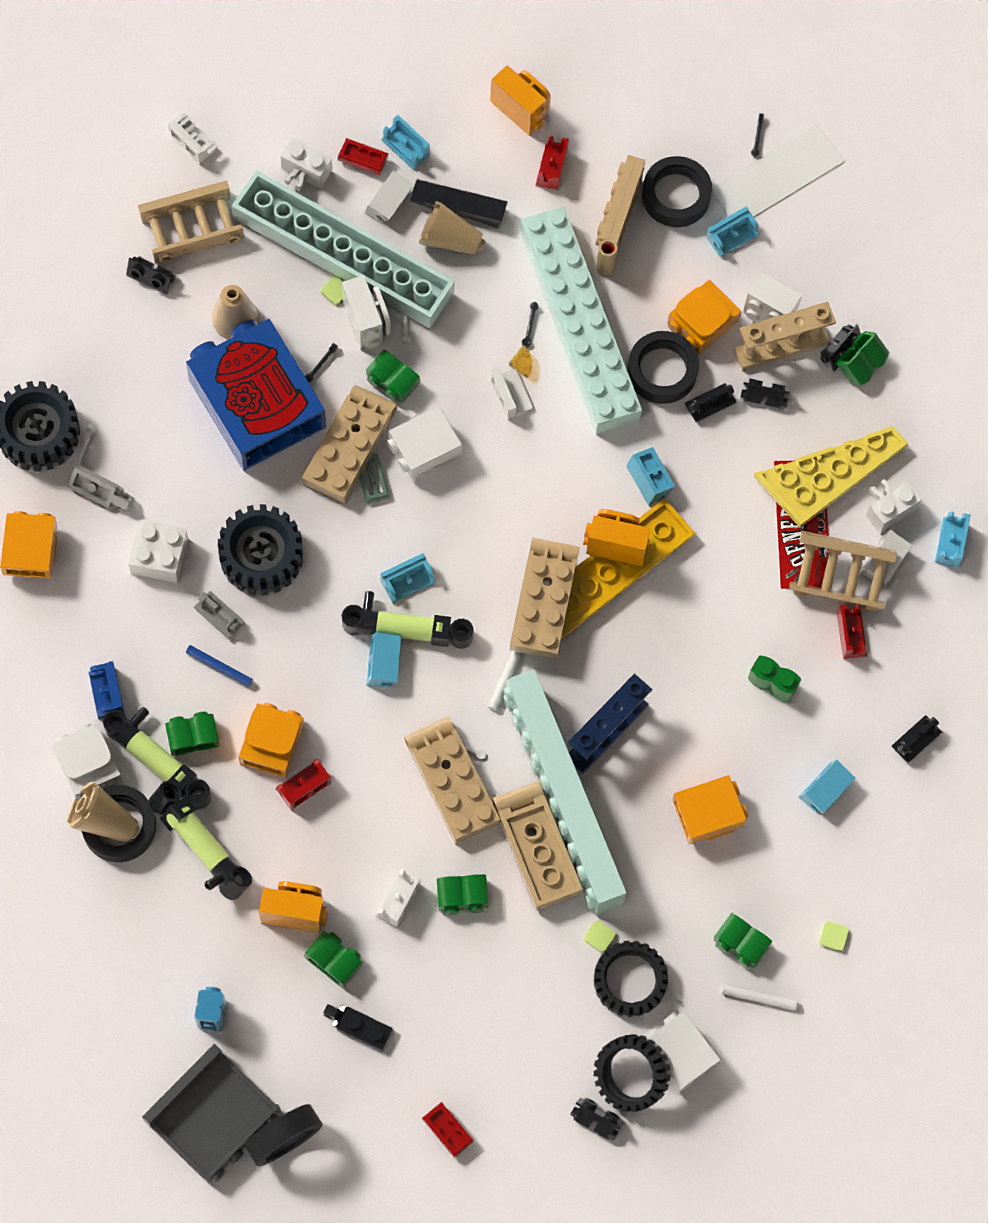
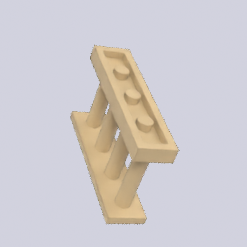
[138,180,244,263]
[734,302,836,371]
[789,530,897,612]

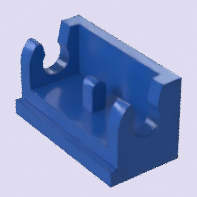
[88,661,125,719]

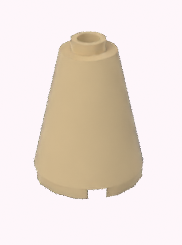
[418,201,485,255]
[212,285,258,339]
[67,782,139,842]

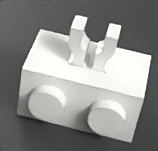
[280,138,332,191]
[866,479,922,534]

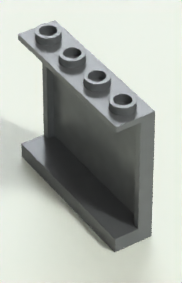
[142,1043,281,1184]

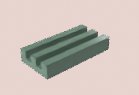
[360,453,390,504]

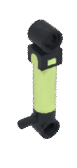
[341,591,474,649]
[103,707,211,809]
[148,781,252,900]

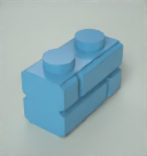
[194,986,227,1032]

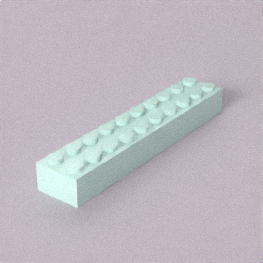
[231,170,455,329]
[519,206,642,434]
[503,669,626,915]

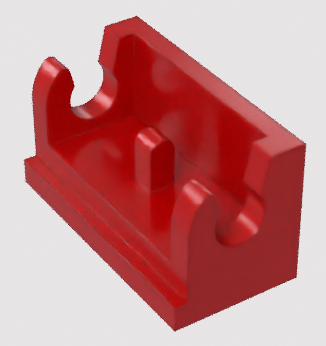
[536,136,569,190]
[837,604,867,659]
[276,759,331,810]

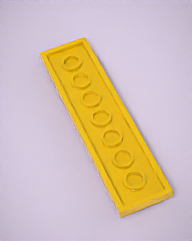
[561,498,695,640]

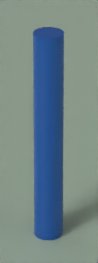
[186,645,253,688]

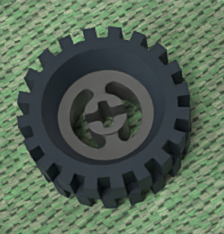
[0,381,80,471]
[217,504,303,596]

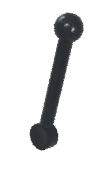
[751,113,764,157]
[522,302,539,348]
[305,343,338,382]

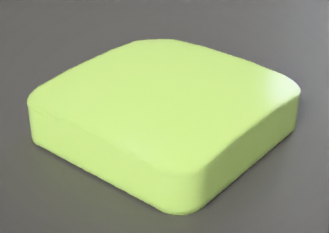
[321,276,343,306]
[584,921,616,953]
[819,921,849,951]

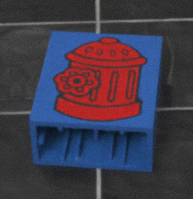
[186,319,326,471]

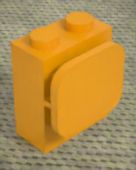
[490,65,551,135]
[667,279,742,355]
[583,509,651,567]
[0,511,57,579]
[238,703,304,778]
[672,775,748,845]
[259,881,328,933]

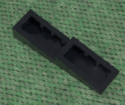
[409,179,508,228]

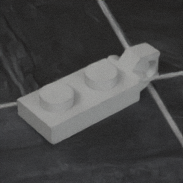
[68,464,135,510]

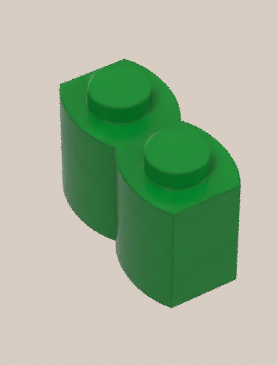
[836,331,890,385]
[366,350,420,403]
[748,655,801,702]
[165,711,219,756]
[437,874,489,915]
[714,912,772,969]
[304,931,362,989]

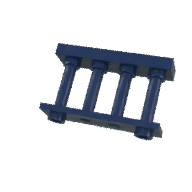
[568,673,653,774]

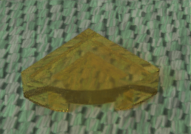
[509,346,533,378]

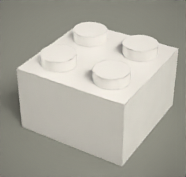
[743,272,802,322]
[128,520,188,583]

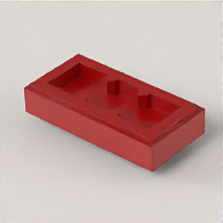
[337,138,389,176]
[422,1102,474,1158]

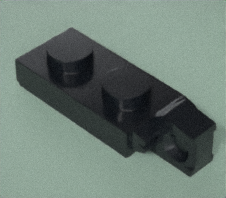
[323,1004,393,1052]

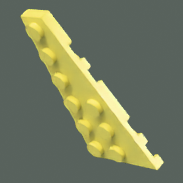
[754,426,908,528]

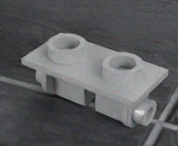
[193,591,245,639]

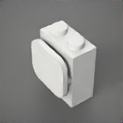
[342,275,391,350]
[387,406,462,478]
[51,724,122,800]
[644,1012,720,1094]

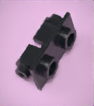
[126,256,176,294]
[820,324,861,372]
[740,378,790,409]
[684,383,737,423]
[891,715,943,763]
[570,1098,624,1140]

